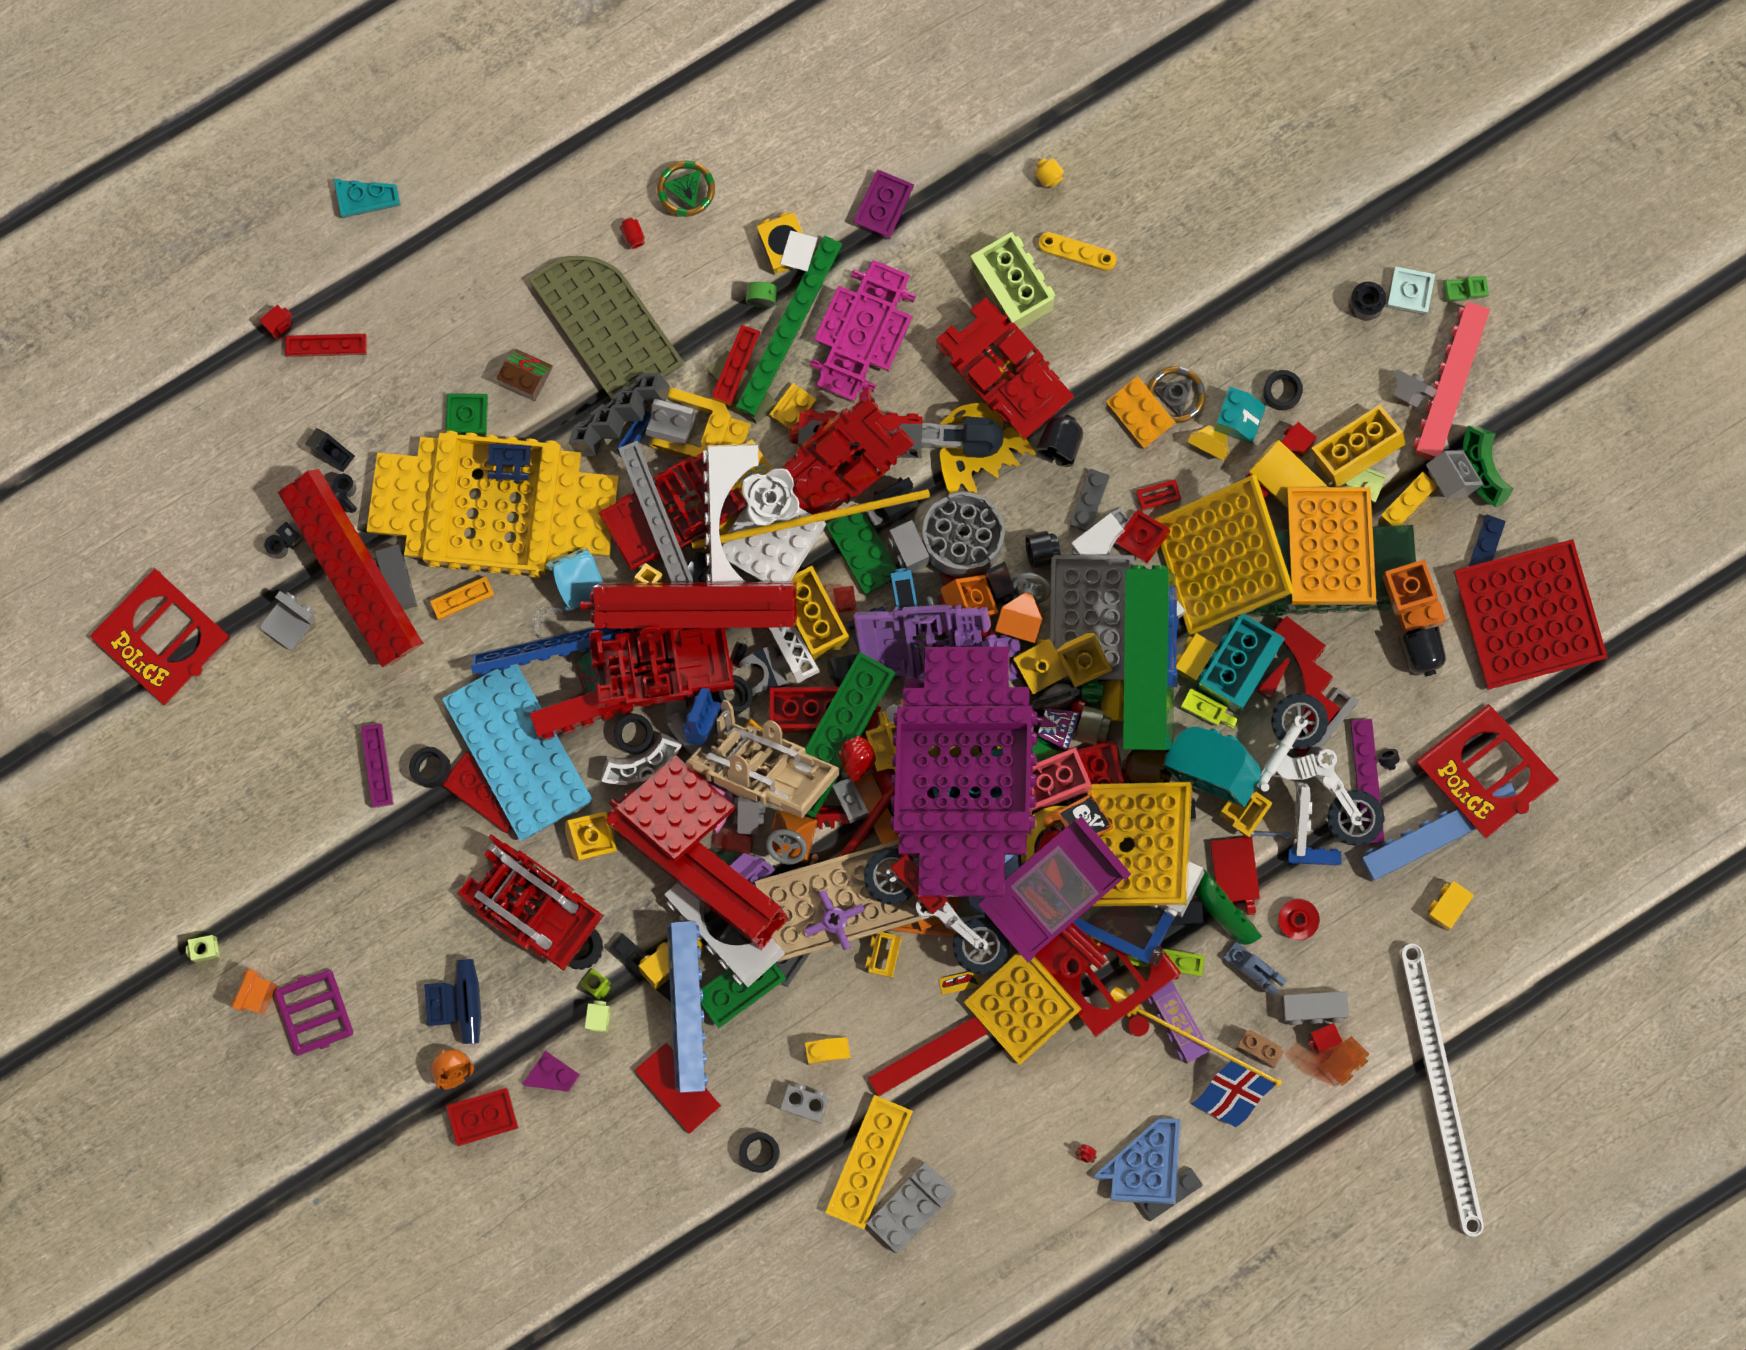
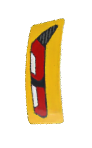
[939,972,981,995]

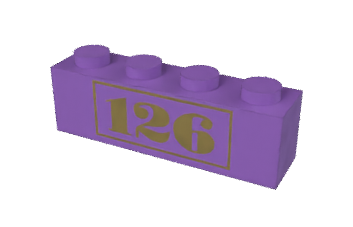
[1147,981,1211,1064]

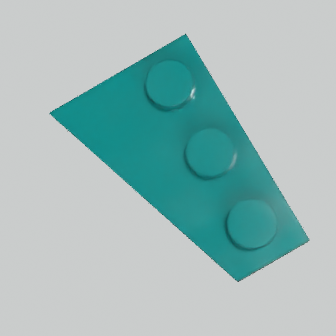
[334,179,401,218]

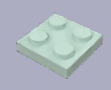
[1387,267,1435,315]

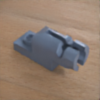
[1223,941,1287,996]

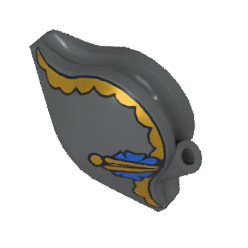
[1031,681,1082,711]

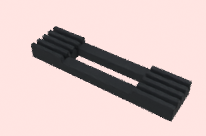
[609,933,671,1002]

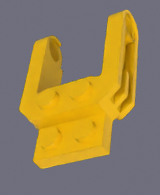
[649,388,751,459]

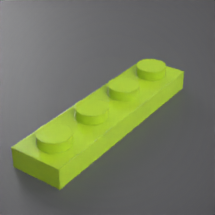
[1118,949,1205,977]

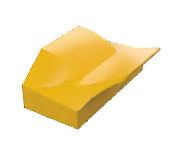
[1187,425,1230,461]

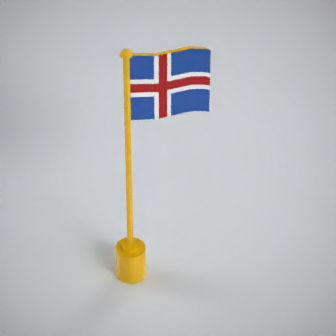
[1106,987,1282,1127]

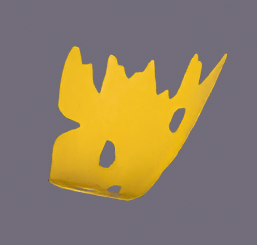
[939,402,1036,494]

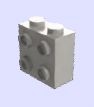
[734,795,766,835]

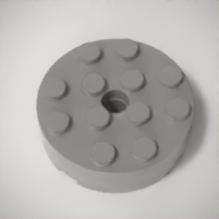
[922,492,1005,578]

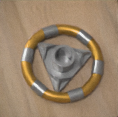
[1147,366,1206,423]

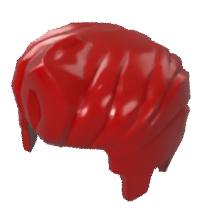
[838,735,876,782]

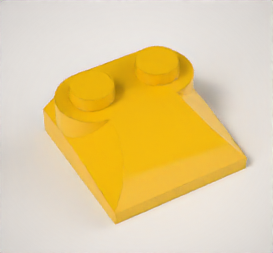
[1057,633,1112,687]
[565,812,617,862]

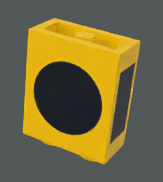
[757,212,812,275]

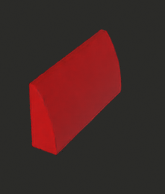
[1077,740,1127,796]

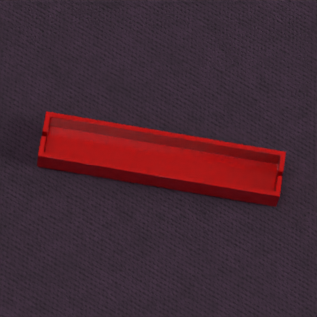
[277,469,424,667]

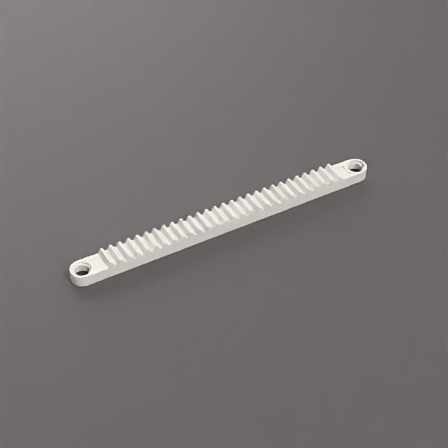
[1401,944,1484,1237]

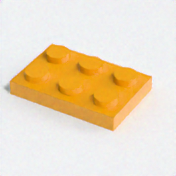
[1106,376,1176,449]

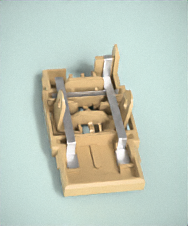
[686,700,839,818]

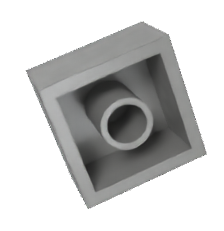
[1426,450,1484,499]
[888,520,930,573]

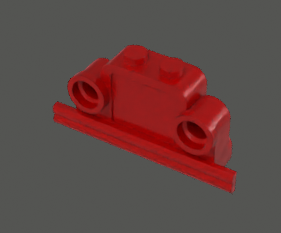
[1023,886,1108,978]

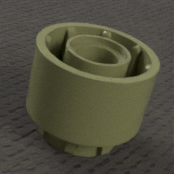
[1076,706,1112,745]

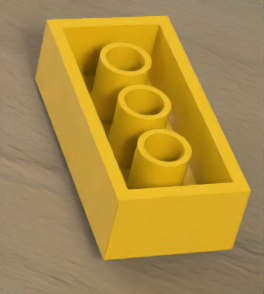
[1312,405,1405,487]
[791,566,850,660]

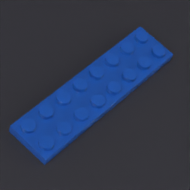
[471,627,634,675]

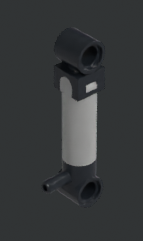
[264,473,357,559]

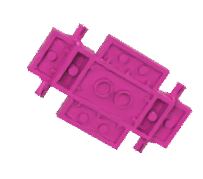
[810,260,917,402]

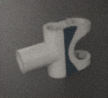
[739,646,805,696]

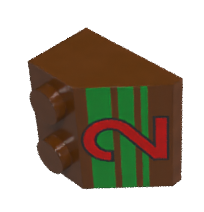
[496,349,553,401]
[574,652,606,694]

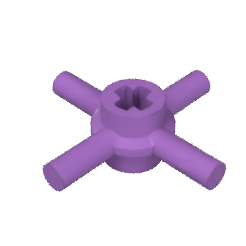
[804,890,865,951]

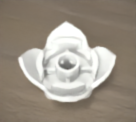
[742,469,799,526]

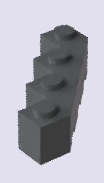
[569,373,670,457]

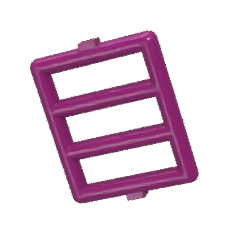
[274,969,354,1056]

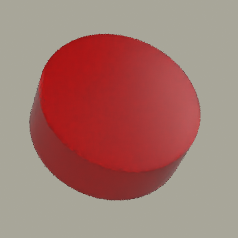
[1128,1015,1149,1037]

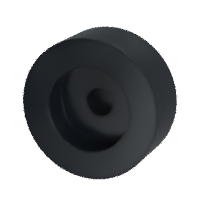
[1378,749,1400,770]

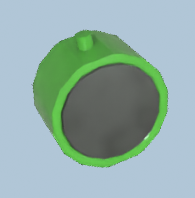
[745,282,777,307]

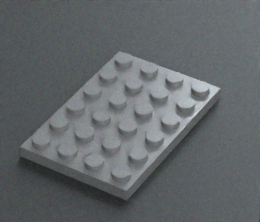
[1050,555,1135,680]

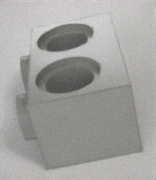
[780,1083,829,1124]

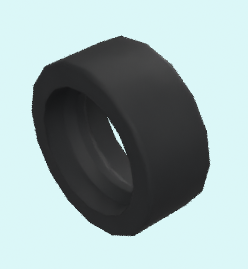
[1263,370,1303,411]
[711,675,753,716]
[614,714,654,755]
[409,747,451,788]
[739,1132,780,1173]

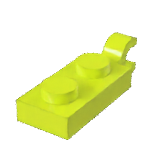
[1181,689,1238,729]

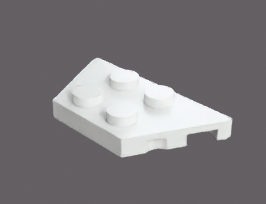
[1294,782,1312,856]

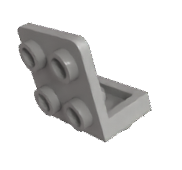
[261,591,317,650]

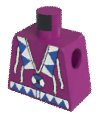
[1034,708,1079,752]

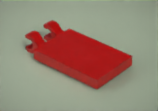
[1210,837,1260,915]

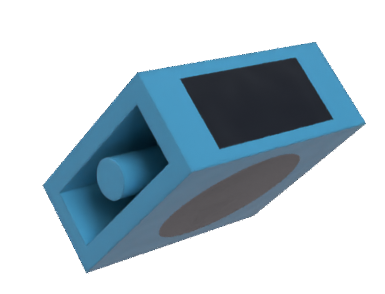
[891,568,918,627]

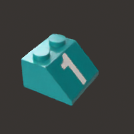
[1214,386,1266,444]

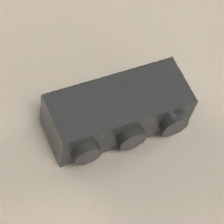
[374,544,417,610]

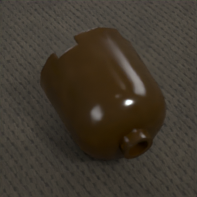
[1122,749,1171,783]

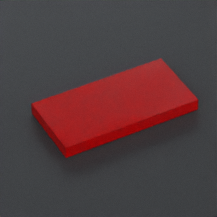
[442,751,512,833]
[635,1042,721,1134]

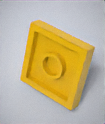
[1013,638,1068,694]

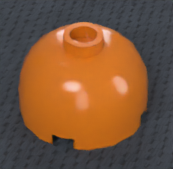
[431,1049,474,1090]

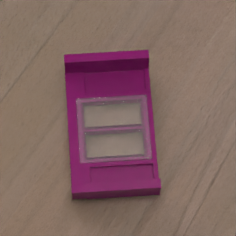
[978,816,1131,962]

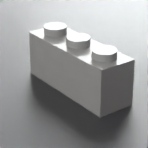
[1282,991,1349,1026]

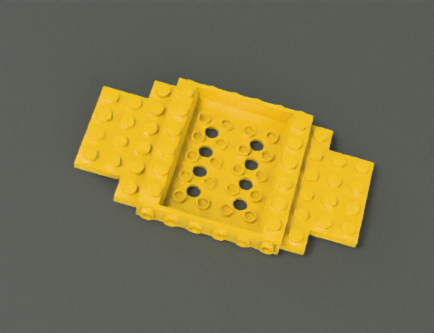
[367,431,620,578]

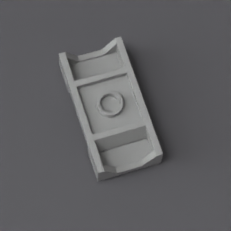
[866,1162,956,1253]

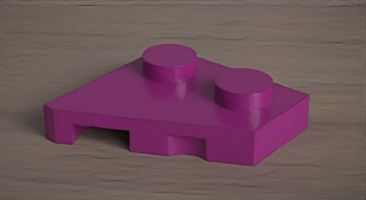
[522,1050,580,1092]

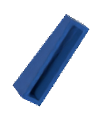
[617,410,651,457]

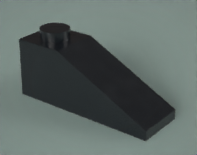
[986,561,1015,605]

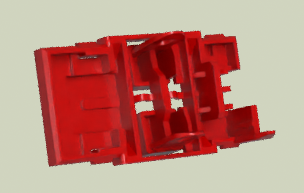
[599,452,748,571]
[589,627,734,708]

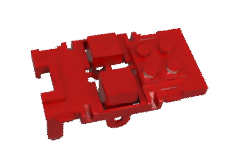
[780,386,914,515]

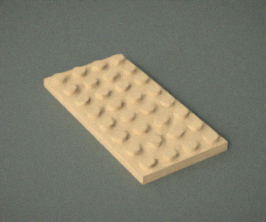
[755,840,933,962]

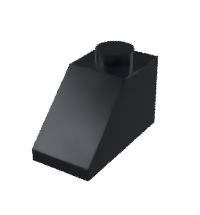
[305,428,355,472]

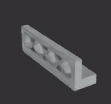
[1288,688,1359,758]

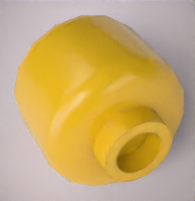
[1034,158,1064,188]

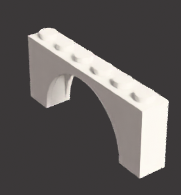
[1072,513,1186,618]
[664,883,785,987]

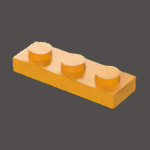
[430,576,495,621]

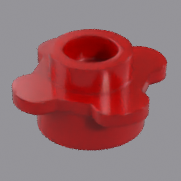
[1075,1144,1097,1163]

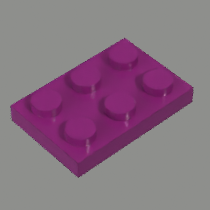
[853,169,914,240]

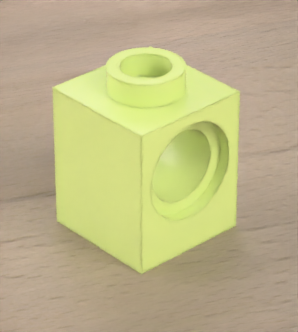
[186,935,220,962]
[585,1001,611,1033]

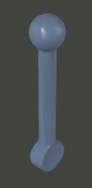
[1250,831,1291,840]

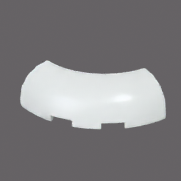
[601,732,682,785]

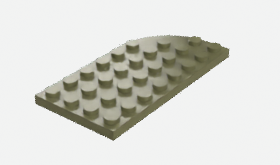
[528,256,684,400]

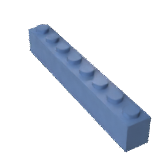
[1360,783,1516,882]
[667,921,708,1093]

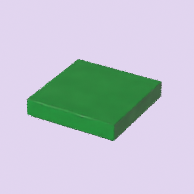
[446,394,488,435]

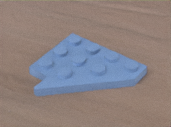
[1095,1118,1181,1204]

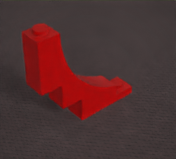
[1273,616,1340,757]

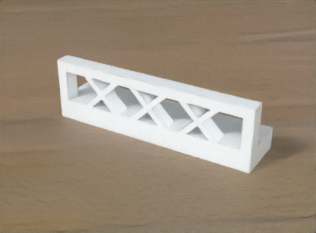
[768,626,819,683]

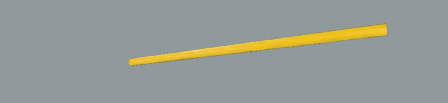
[692,489,930,549]

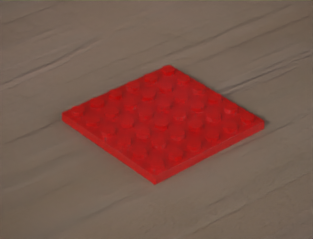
[1453,539,1608,690]

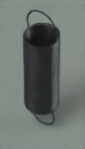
[732,638,748,668]

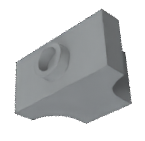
[1393,369,1437,407]

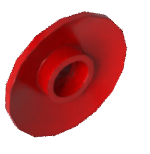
[1278,899,1320,940]

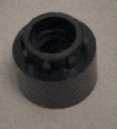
[1349,281,1386,321]
[1025,531,1061,569]
[826,654,858,687]

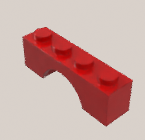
[1245,422,1317,500]

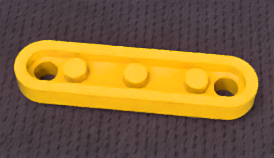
[1039,232,1117,272]

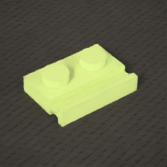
[1340,468,1387,504]

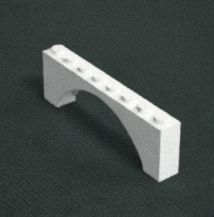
[703,444,758,582]

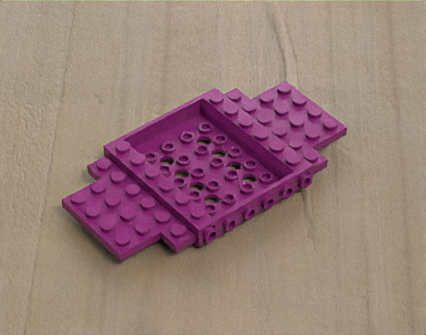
[890,646,1038,897]

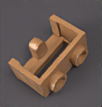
[1236,1030,1284,1068]

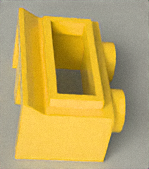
[865,932,902,979]

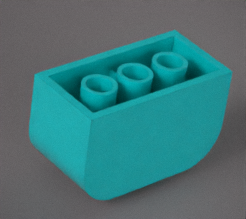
[1165,727,1261,808]

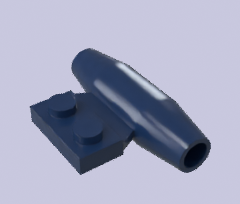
[424,959,482,1044]

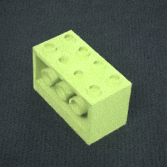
[970,232,1055,332]

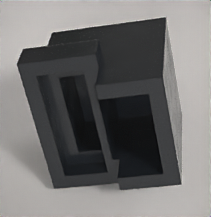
[873,477,918,524]

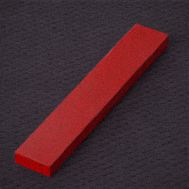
[868,1016,988,1096]

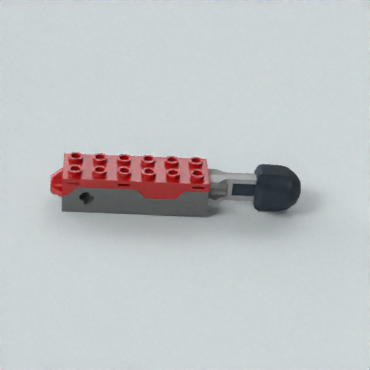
[789,410,1004,458]

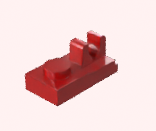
[816,806,849,829]

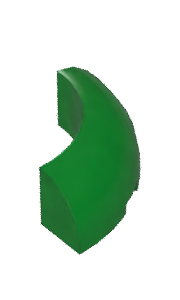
[1463,425,1514,507]
[1195,869,1262,945]

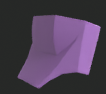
[730,853,775,886]

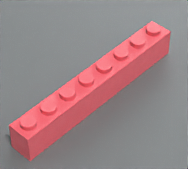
[1412,301,1490,461]

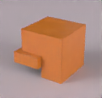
[231,969,277,1016]

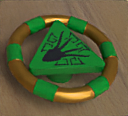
[657,160,715,217]

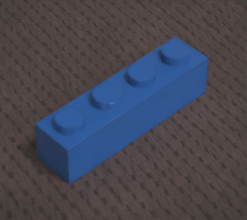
[1288,847,1342,866]

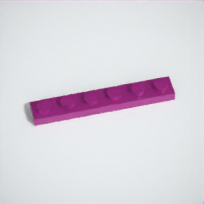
[1351,719,1385,844]

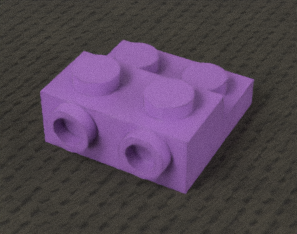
[982,634,1022,681]

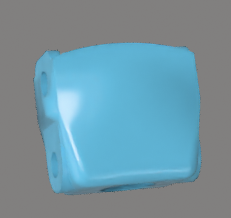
[546,548,603,611]

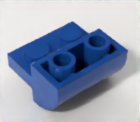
[683,688,721,745]

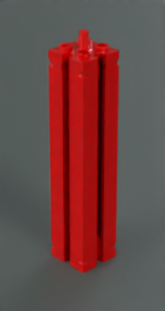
[580,582,797,628]
[605,789,789,951]

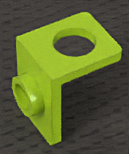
[580,969,611,999]

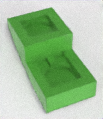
[1443,276,1489,302]

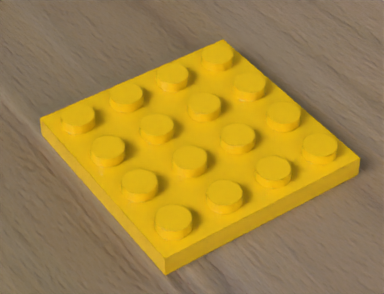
[964,952,1082,1065]

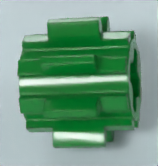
[1082,679,1103,705]

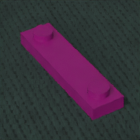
[361,723,394,808]

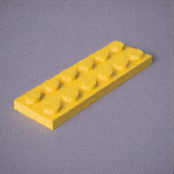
[825,1095,913,1229]

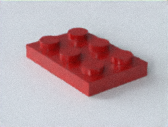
[446,1088,519,1147]

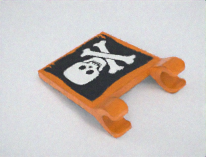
[1044,794,1113,836]

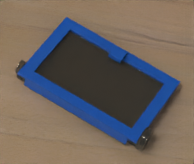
[1047,870,1174,968]

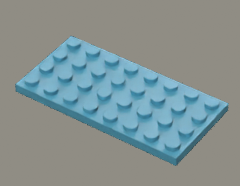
[442,664,593,842]

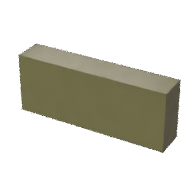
[707,350,777,424]

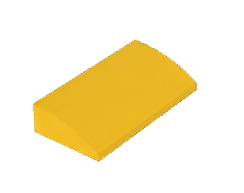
[1248,440,1328,509]

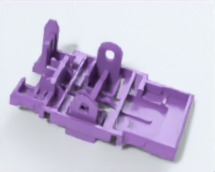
[853,605,991,682]

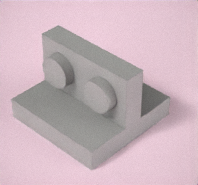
[646,399,696,445]

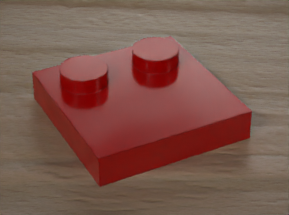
[1115,509,1171,564]

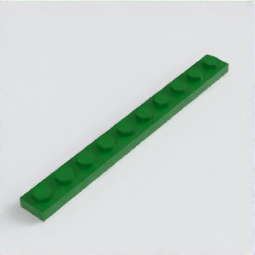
[736,235,842,417]

